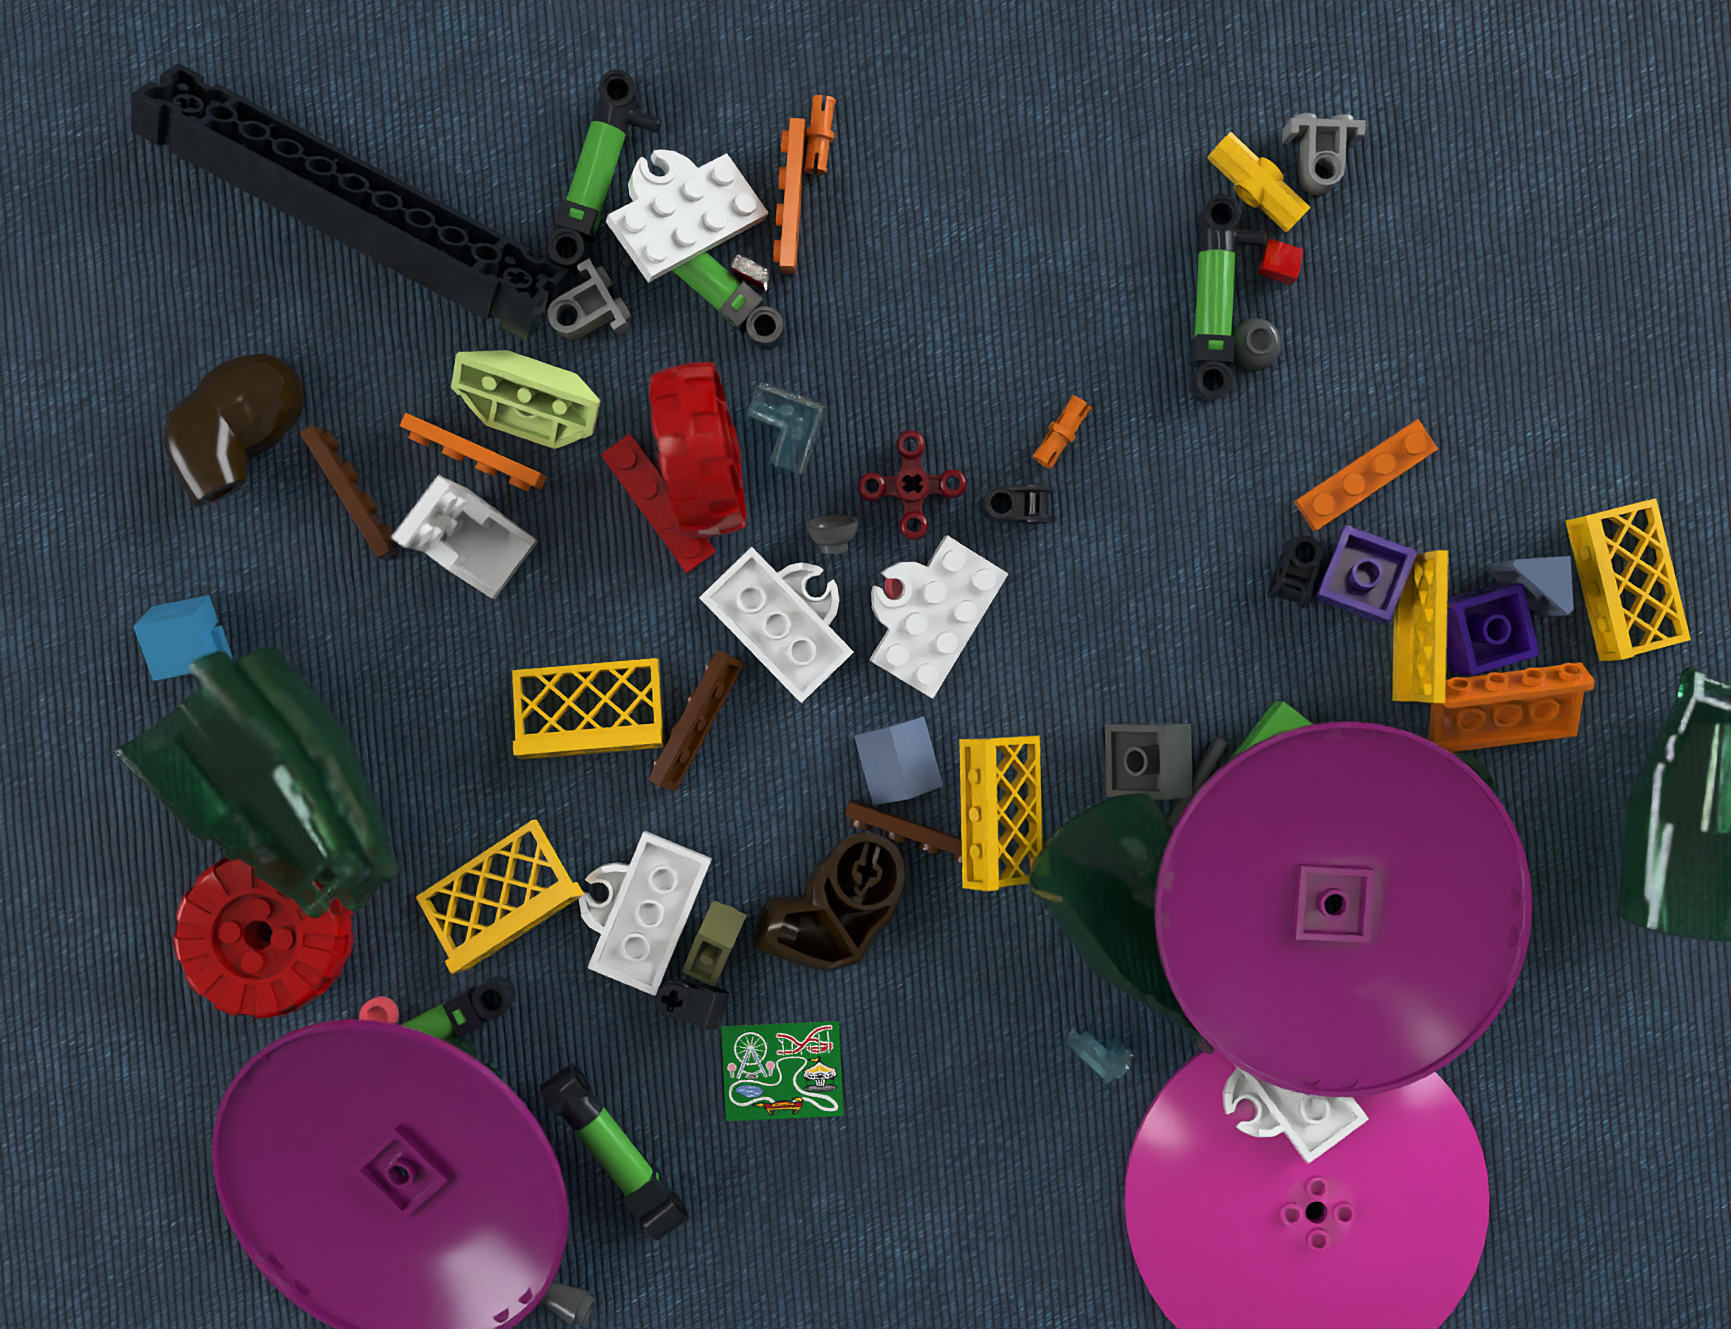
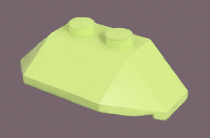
[451,350,600,449]

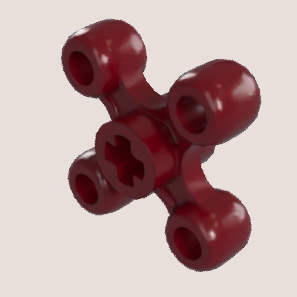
[857,430,967,541]

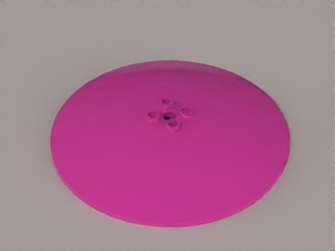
[1124,1045,1490,1329]

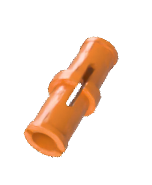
[803,95,836,175]
[1032,395,1092,469]

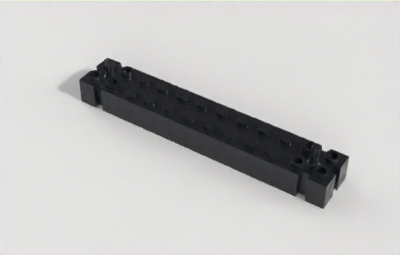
[131,63,570,341]

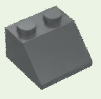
[1105,723,1192,800]

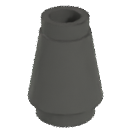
[540,1282,596,1327]

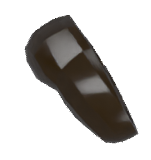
[163,353,305,507]
[754,833,905,972]

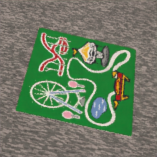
[721,1021,843,1121]

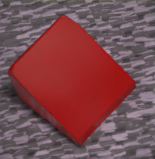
[1257,238,1304,285]

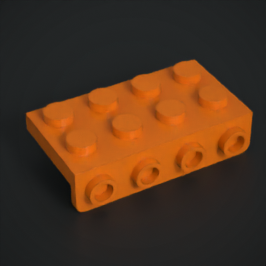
[1428,662,1595,752]

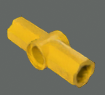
[1207,132,1311,233]

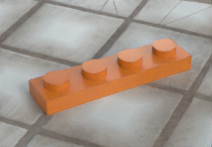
[773,118,806,275]
[400,412,547,492]
[1293,419,1438,531]

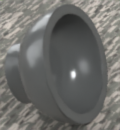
[1231,318,1281,371]
[805,515,858,554]

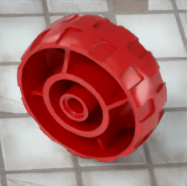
[649,362,747,539]
[173,847,355,1019]

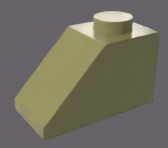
[682,900,747,987]

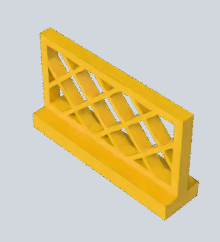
[1565,498,1691,661]
[1392,550,1448,703]
[512,658,666,760]
[959,736,1043,891]
[416,820,585,974]

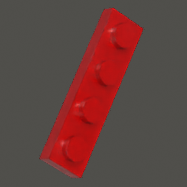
[601,434,717,574]

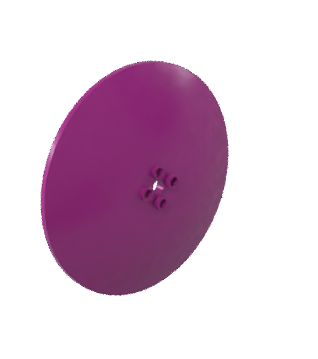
[1154,721,1532,1097]
[212,1019,568,1329]

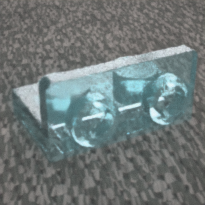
[1064,1028,1133,1083]

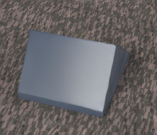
[1485,556,1574,617]
[854,716,943,806]

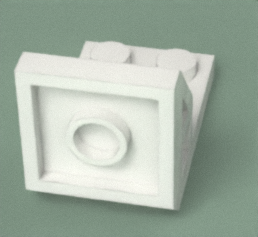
[392,475,538,599]

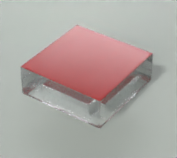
[731,255,771,291]

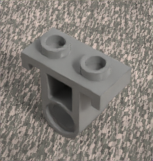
[1282,113,1366,196]
[548,258,631,340]

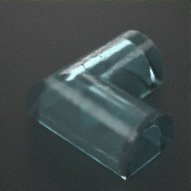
[746,381,828,476]

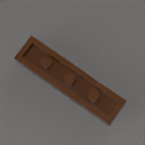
[299,425,400,560]
[648,650,745,791]
[845,800,962,863]

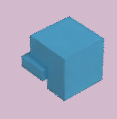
[133,595,233,681]

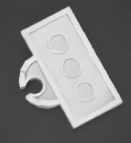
[606,149,768,283]
[870,535,1008,699]
[699,547,854,703]
[579,831,712,996]
[1222,1065,1369,1163]

